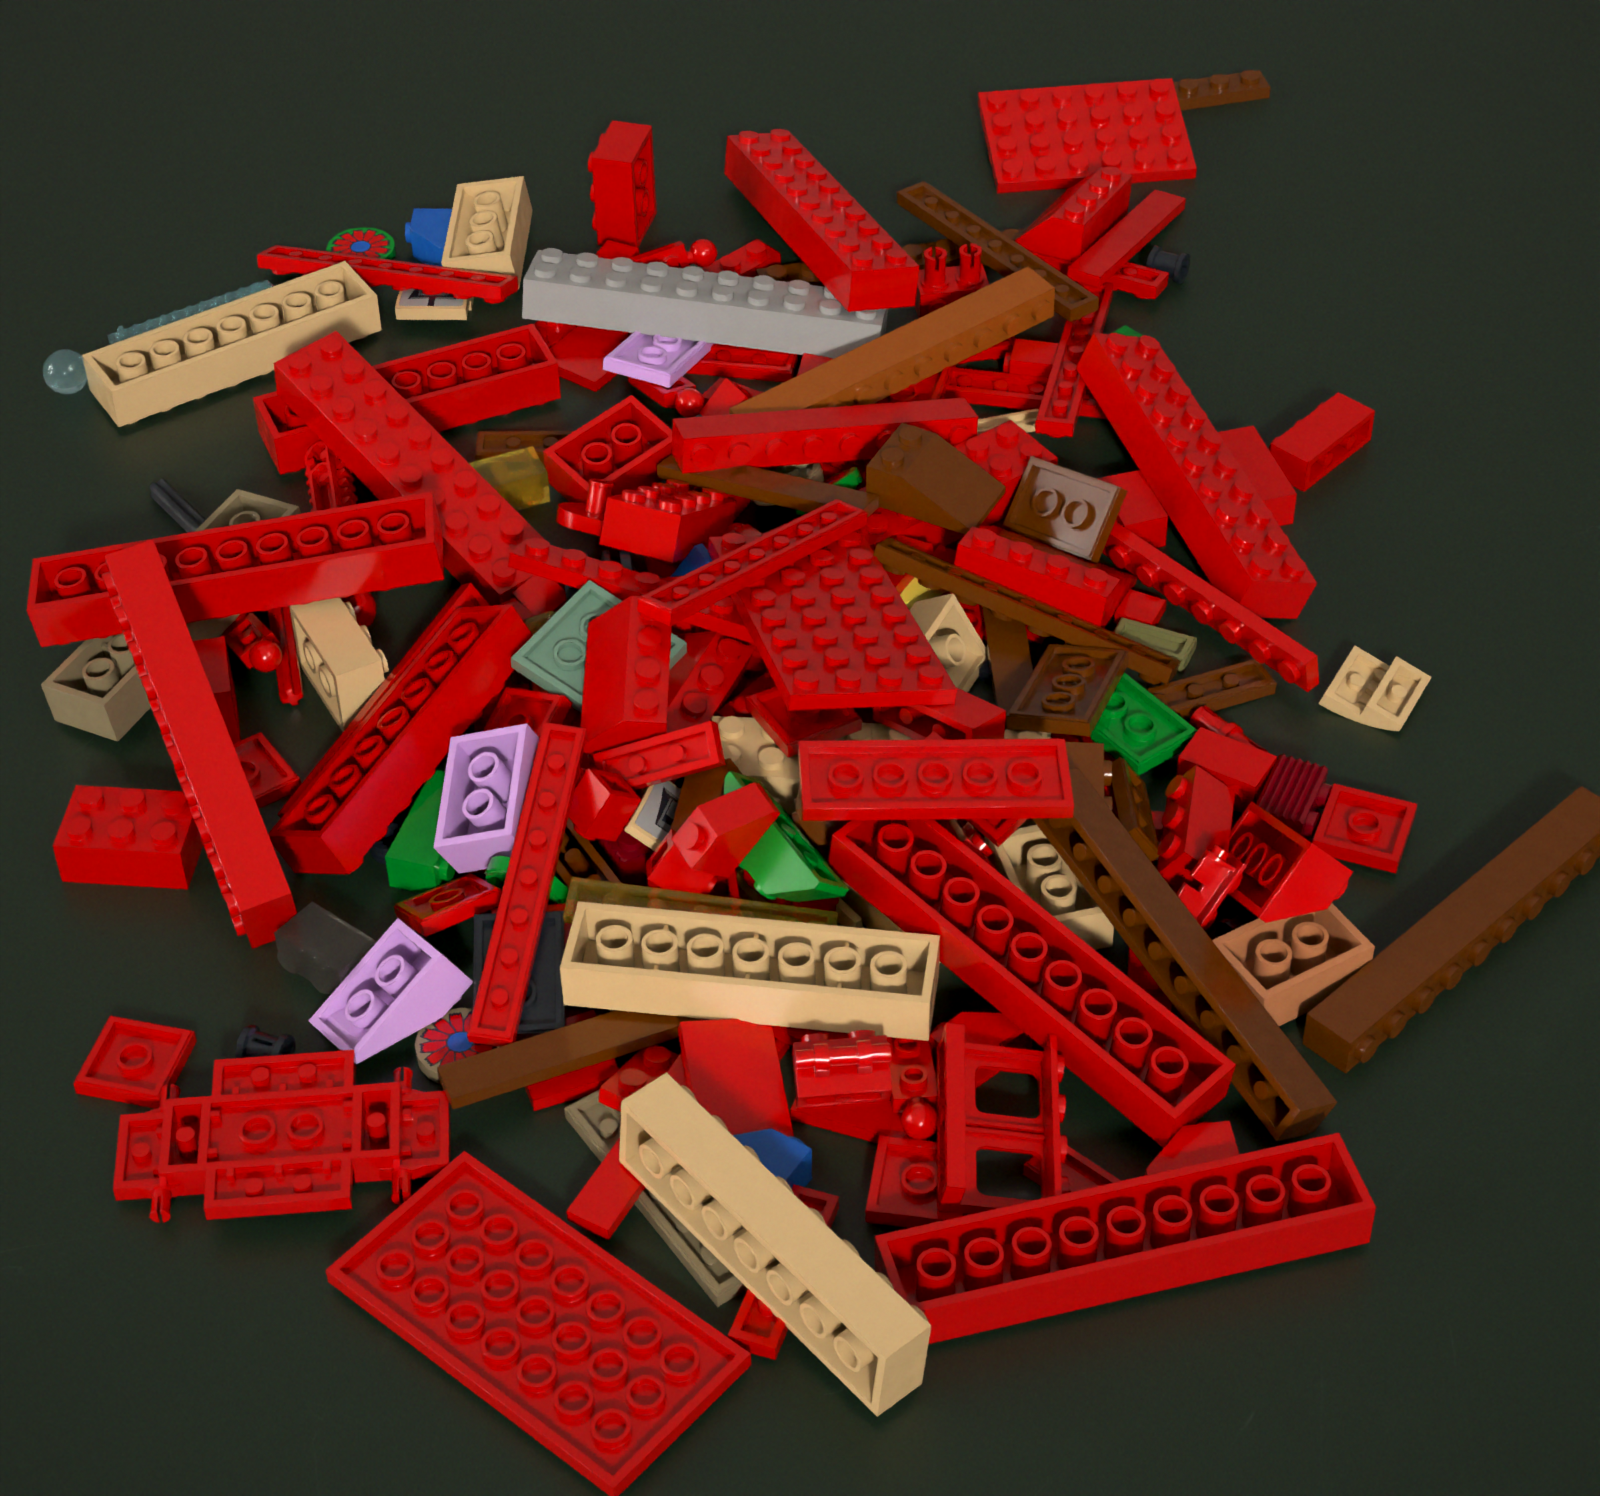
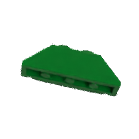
[724,771,849,902]

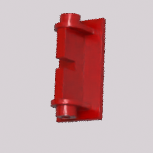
[1176,844,1247,931]

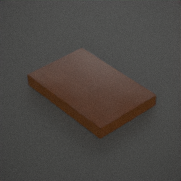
[1002,456,1128,564]

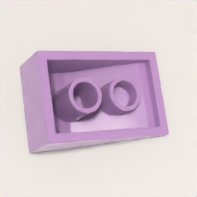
[308,918,473,1064]

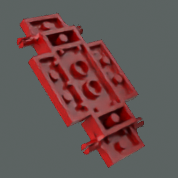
[113,1050,451,1223]

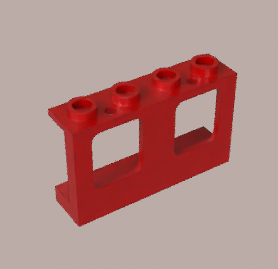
[937,1023,1069,1214]

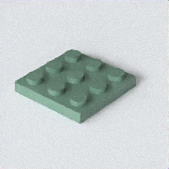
[511,580,687,714]

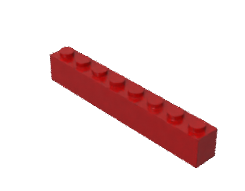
[672,398,978,474]

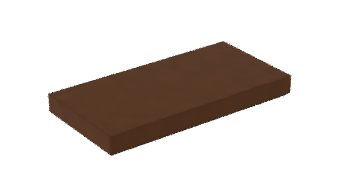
[1006,644,1129,737]

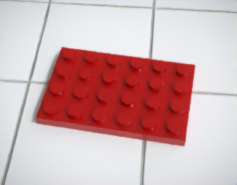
[978,78,1197,194]

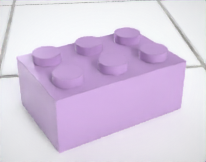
[434,723,540,874]

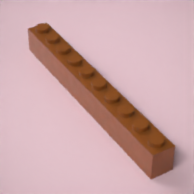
[729,266,1055,414]

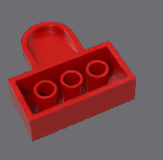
[555,478,737,563]

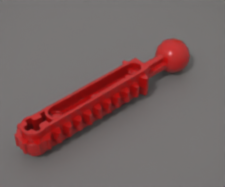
[304,441,377,628]

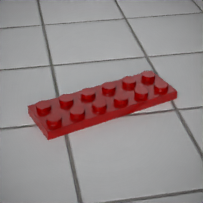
[798,739,1074,821]

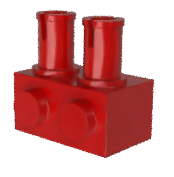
[915,243,989,318]

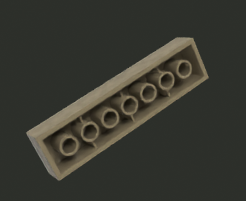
[41,489,301,742]

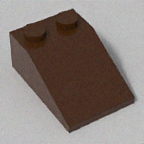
[866,423,1006,535]

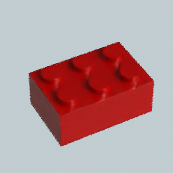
[588,120,657,248]
[543,395,672,503]
[53,785,203,890]

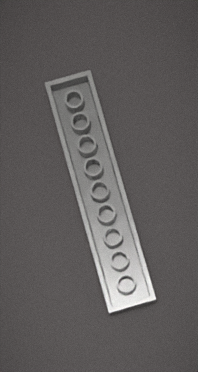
[522,248,888,358]

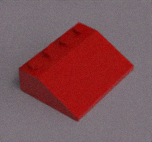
[954,525,1137,628]

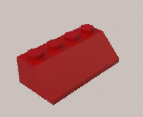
[1015,167,1133,262]
[581,596,672,754]
[666,631,754,785]
[1228,801,1353,923]

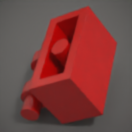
[792,1030,892,1108]

